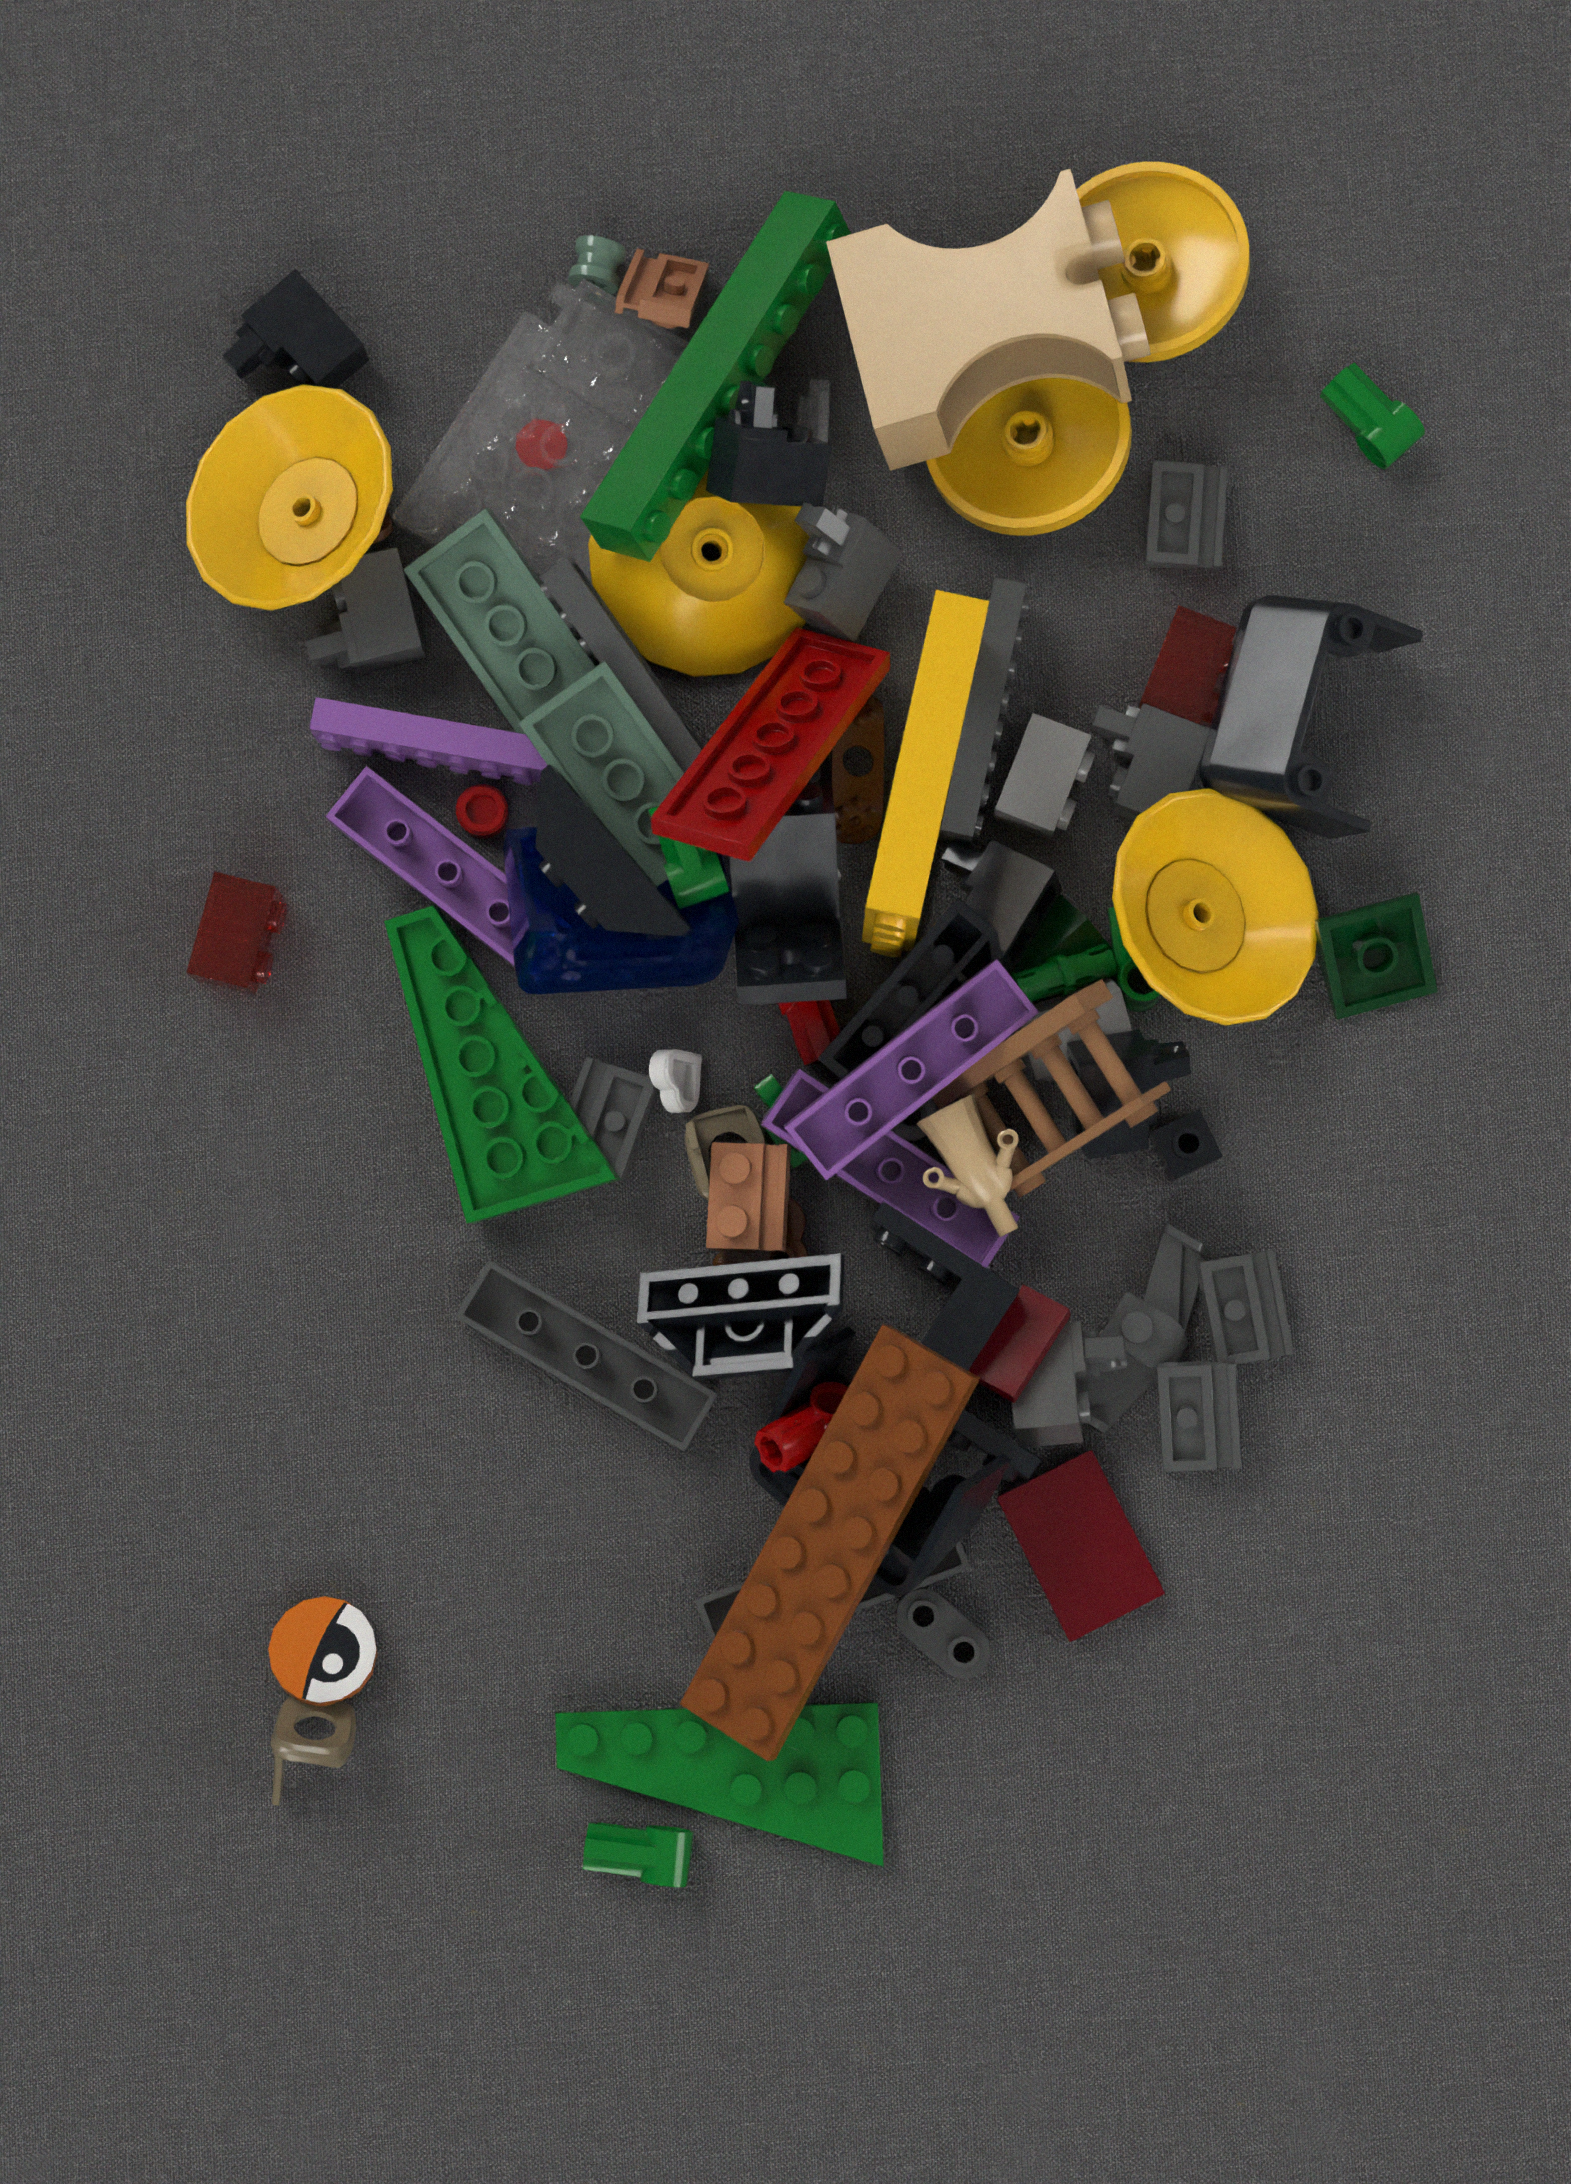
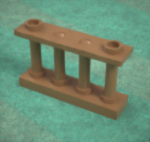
[932,979,1171,1198]

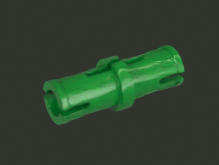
[1009,944,1116,1003]

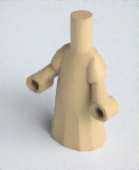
[917,1094,1019,1237]

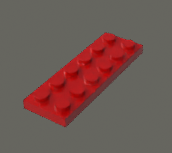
[651,627,891,862]

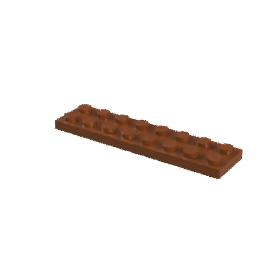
[680,1324,980,1761]

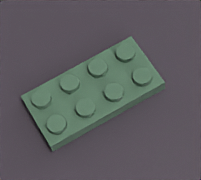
[403,508,599,734]
[518,661,684,886]

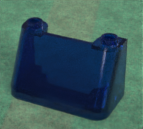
[503,827,739,994]

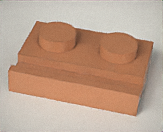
[615,248,710,328]
[706,1142,791,1253]

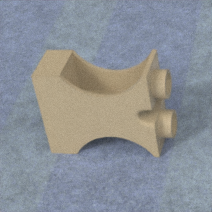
[826,169,1151,471]

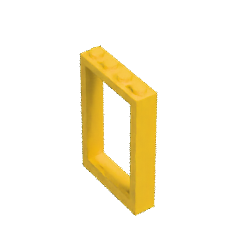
[861,590,989,957]

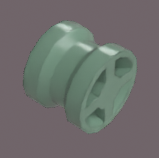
[568,235,626,294]

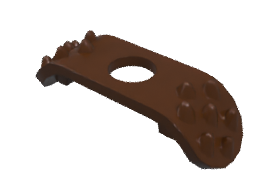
[831,696,884,844]

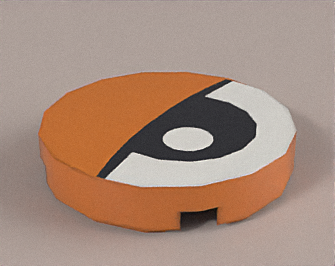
[268,1596,378,1707]

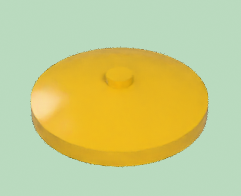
[1077,162,1250,362]
[926,378,1132,536]

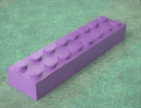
[309,697,548,785]
[325,766,573,982]
[784,959,1039,1180]
[760,1069,1020,1268]

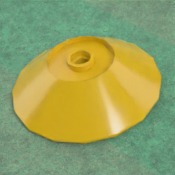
[186,384,393,611]
[588,468,810,677]
[1112,788,1319,1026]

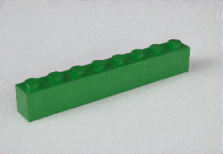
[580,191,851,562]

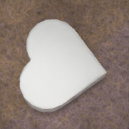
[649,1049,702,1113]

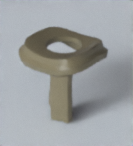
[684,1105,767,1201]
[270,1696,356,1806]

